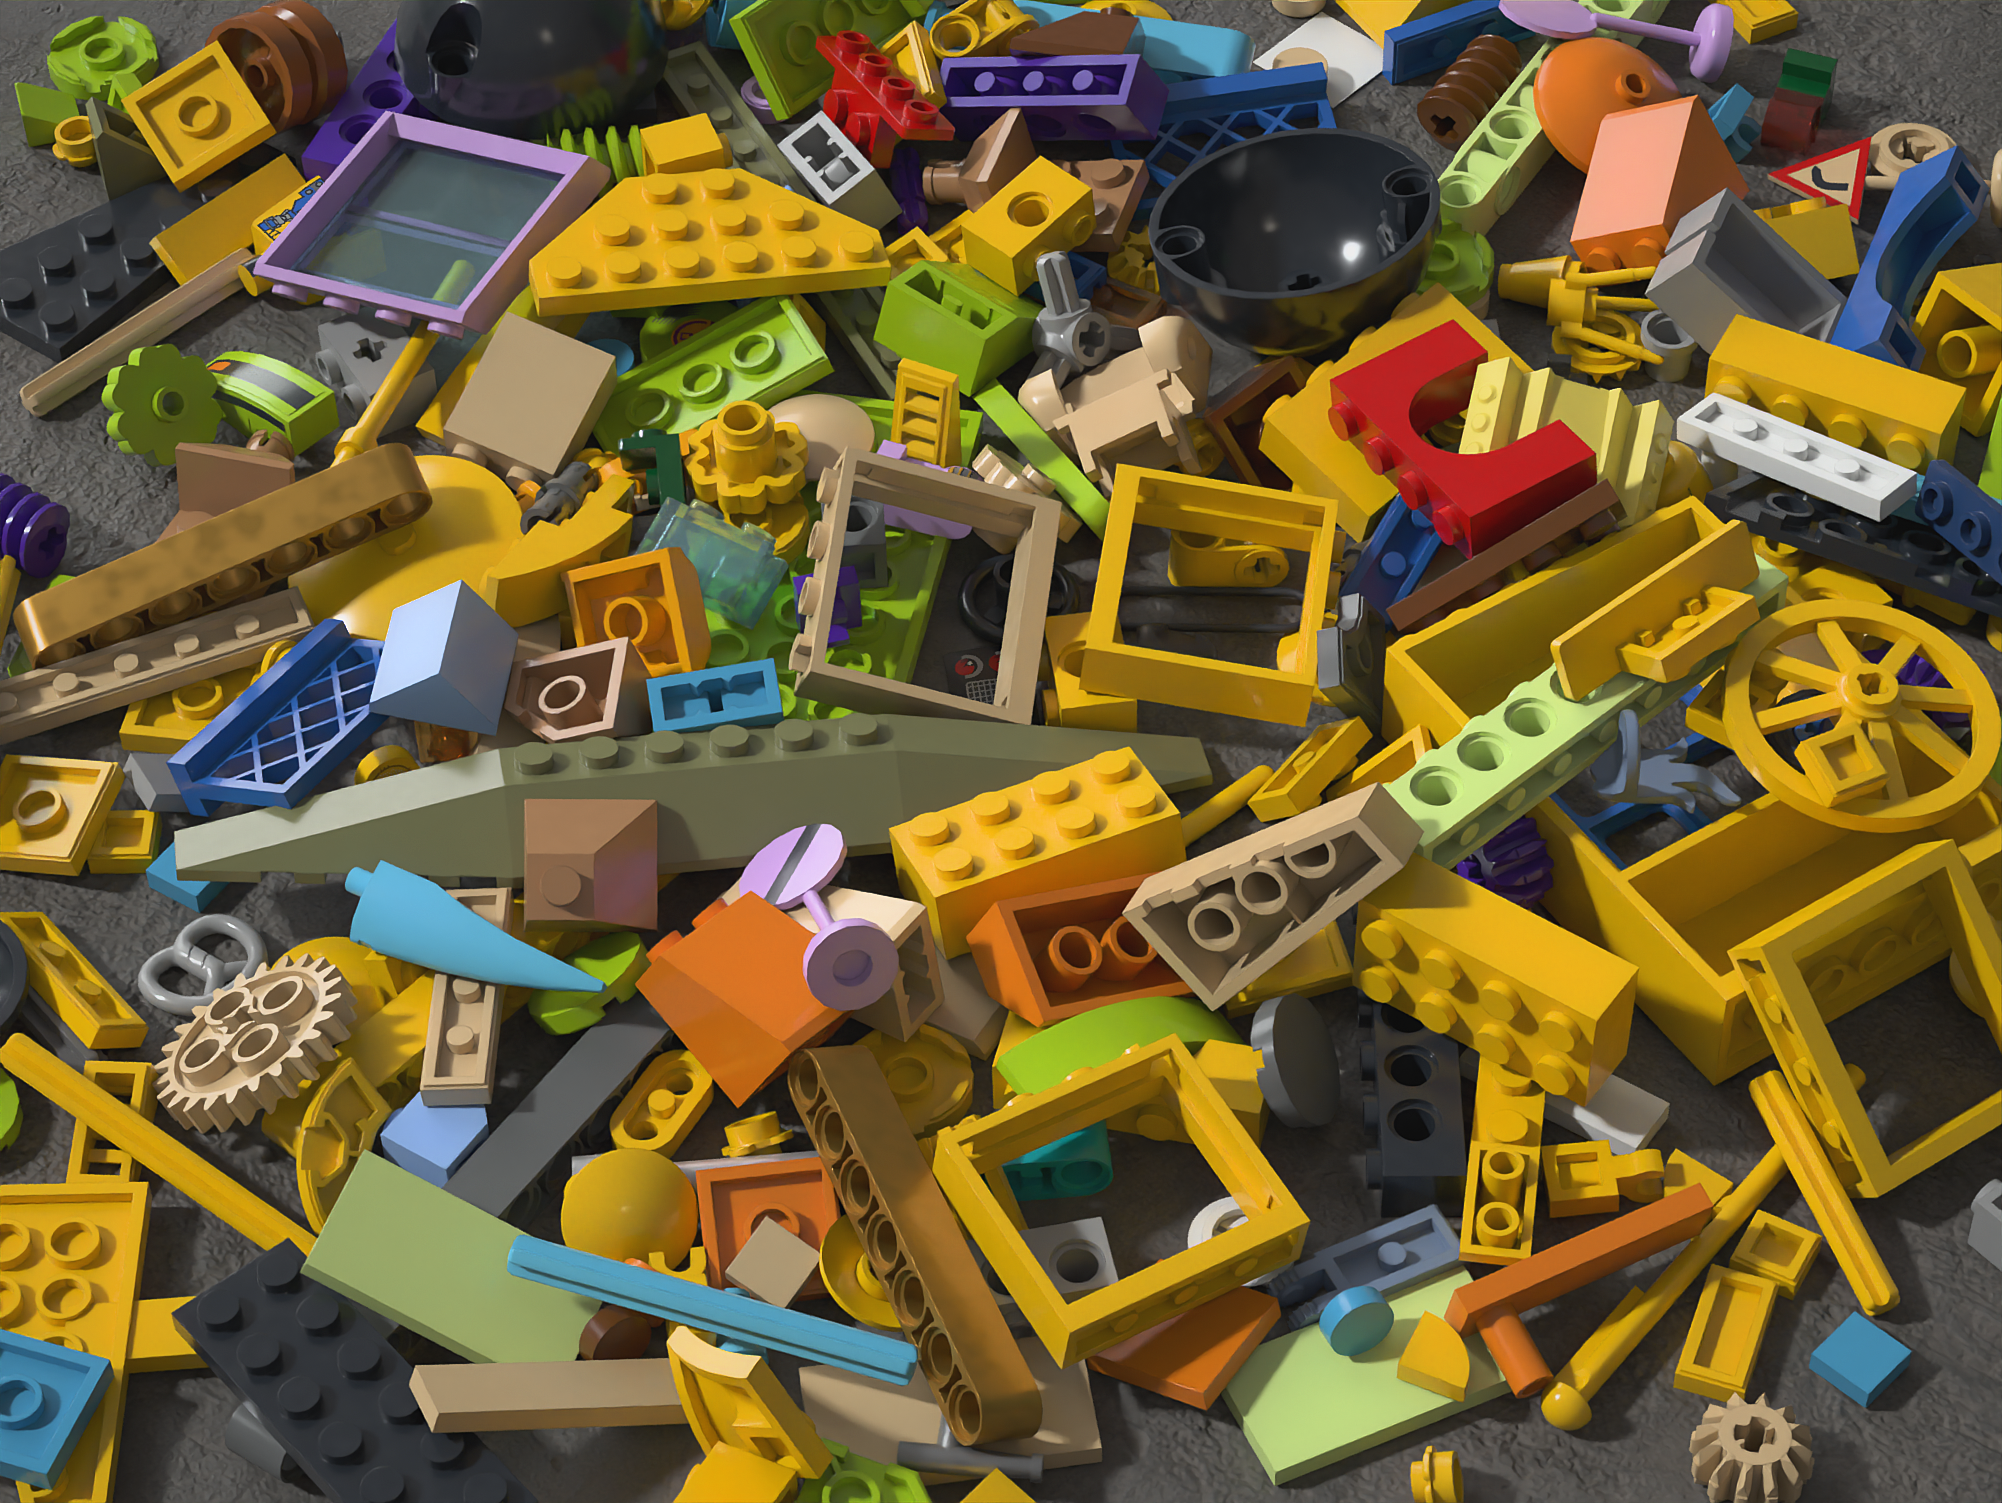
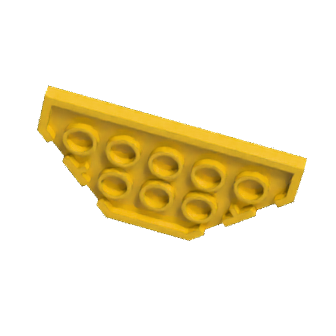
[529,168,891,317]

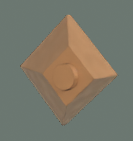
[524,799,657,932]

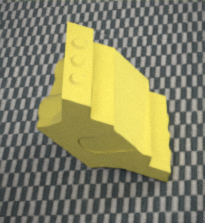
[1458,356,1674,556]

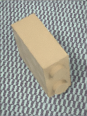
[443,311,617,491]

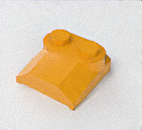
[560,547,711,678]

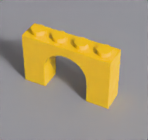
[1259,282,1534,543]

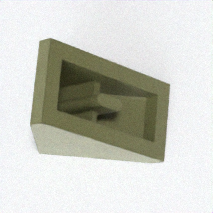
[85,97,168,201]

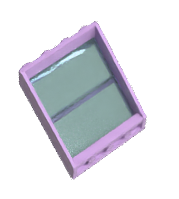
[253,111,612,340]

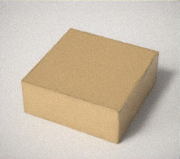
[725,1216,820,1309]

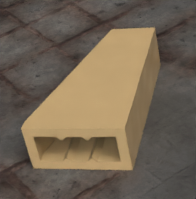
[717,878,945,1042]

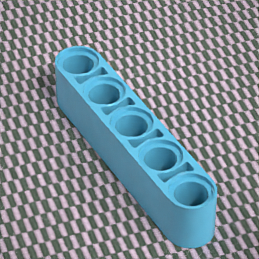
[1009,0,1256,84]

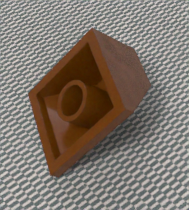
[1009,7,1146,57]
[1202,355,1307,492]

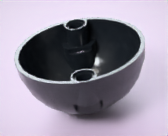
[394,0,669,140]
[1148,128,1442,358]

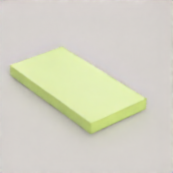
[300,1149,603,1364]
[1220,1265,1512,1486]

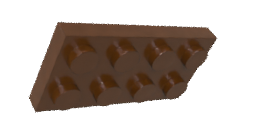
[1386,478,1628,636]

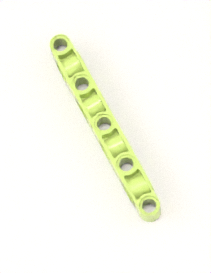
[1438,0,1670,236]

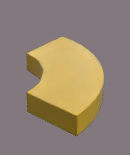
[296,1057,393,1238]

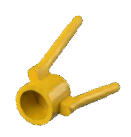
[1547,266,1664,365]

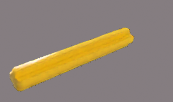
[1749,1070,1900,1316]

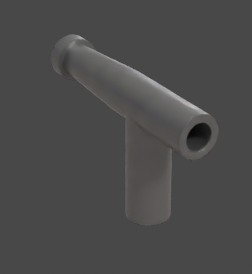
[897,1413,1044,1483]

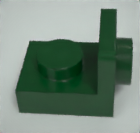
[618,429,688,525]

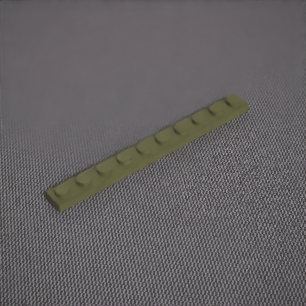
[658,41,939,401]

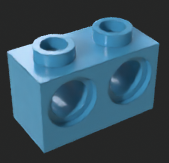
[646,658,785,733]

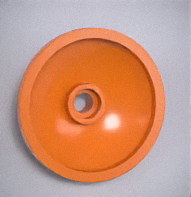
[1533,37,1682,175]

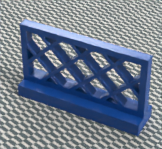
[1103,62,1337,221]
[166,618,390,817]

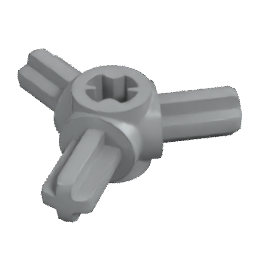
[1017,251,1143,407]

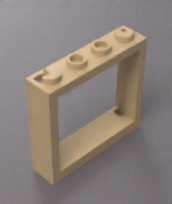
[789,446,1062,725]

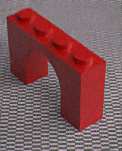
[1328,319,1597,560]

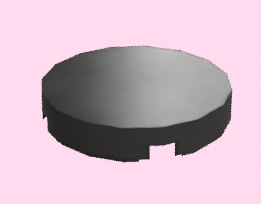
[1250,993,1341,1130]

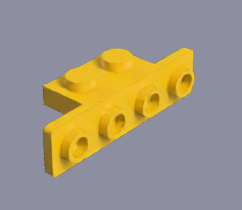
[1550,519,1761,701]

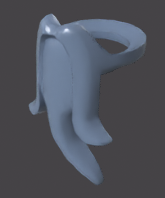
[1590,710,1741,814]

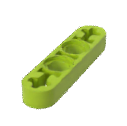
[972,377,1110,542]

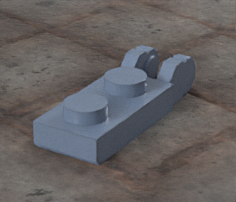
[1266,1204,1470,1332]

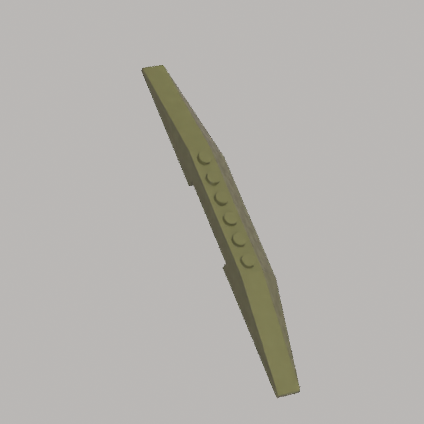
[174,713,1212,888]

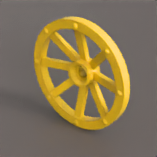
[1721,599,2001,833]

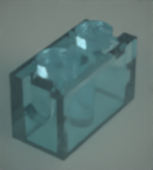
[634,497,789,630]

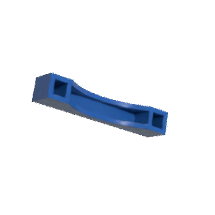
[1829,145,1990,372]

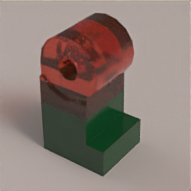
[1760,48,1838,156]

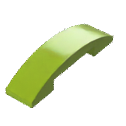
[996,996,1247,1095]

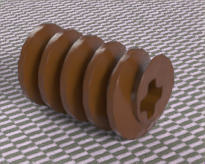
[1417,34,1522,152]

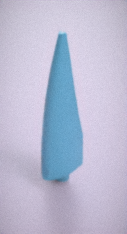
[345,860,608,993]

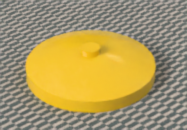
[288,455,530,663]

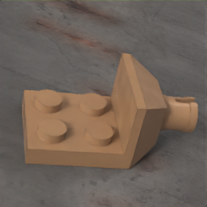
[923,108,1150,252]
[155,430,295,612]

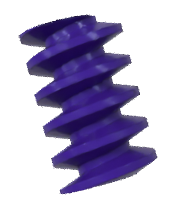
[0,472,70,578]

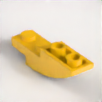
[478,474,635,628]
[1459,1054,1546,1266]

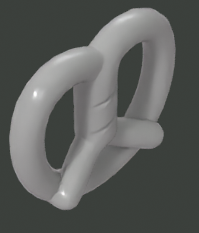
[138,914,270,1016]

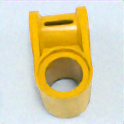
[930,0,1040,72]
[1168,529,1290,587]

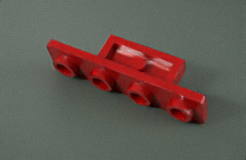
[815,30,955,168]

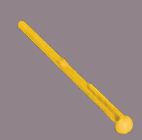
[1540,1063,1866,1431]

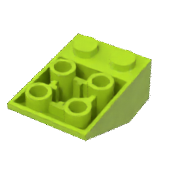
[873,260,1046,397]

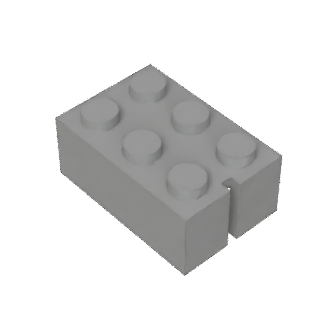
[1645,187,1848,355]

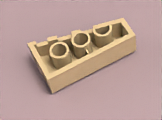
[1122,782,1424,1012]

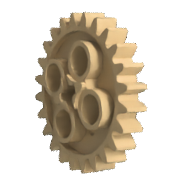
[152,953,358,1134]

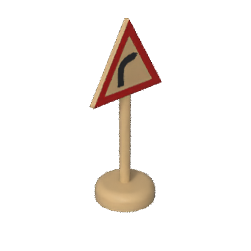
[1767,136,2002,228]

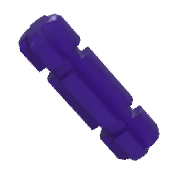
[889,146,929,236]

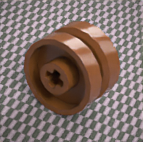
[205,0,348,138]

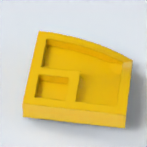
[667,1326,834,1479]

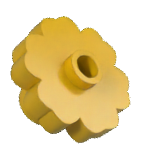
[684,400,809,514]

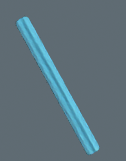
[507,1234,918,1386]

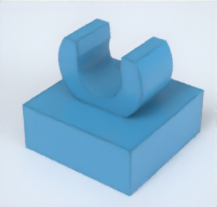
[1707,83,1762,163]

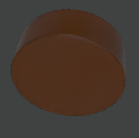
[579,1304,651,1360]

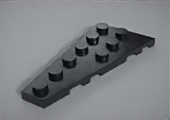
[0,142,297,363]
[1703,471,2002,618]

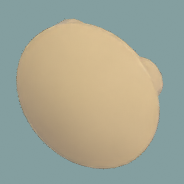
[768,394,875,485]

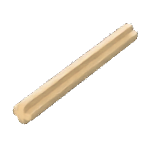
[19,248,256,417]

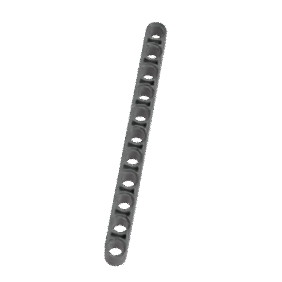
[225,933,689,1484]

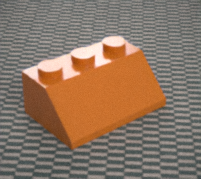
[966,871,1198,1027]

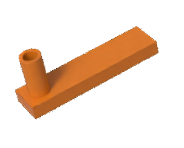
[1444,1182,1714,1399]

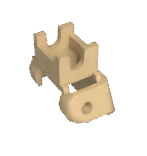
[1018,316,1213,503]

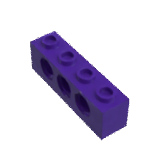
[301,18,439,212]
[939,54,1169,141]

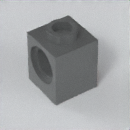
[821,495,888,589]

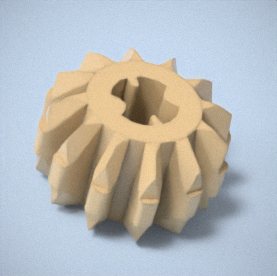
[1689,1392,1814,1503]

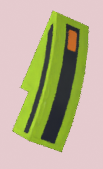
[206,351,340,457]

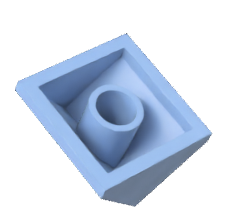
[369,579,519,736]

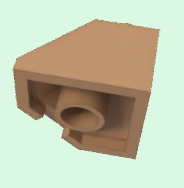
[504,636,653,744]

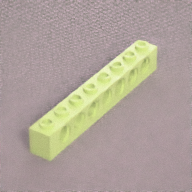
[1382,553,1789,870]

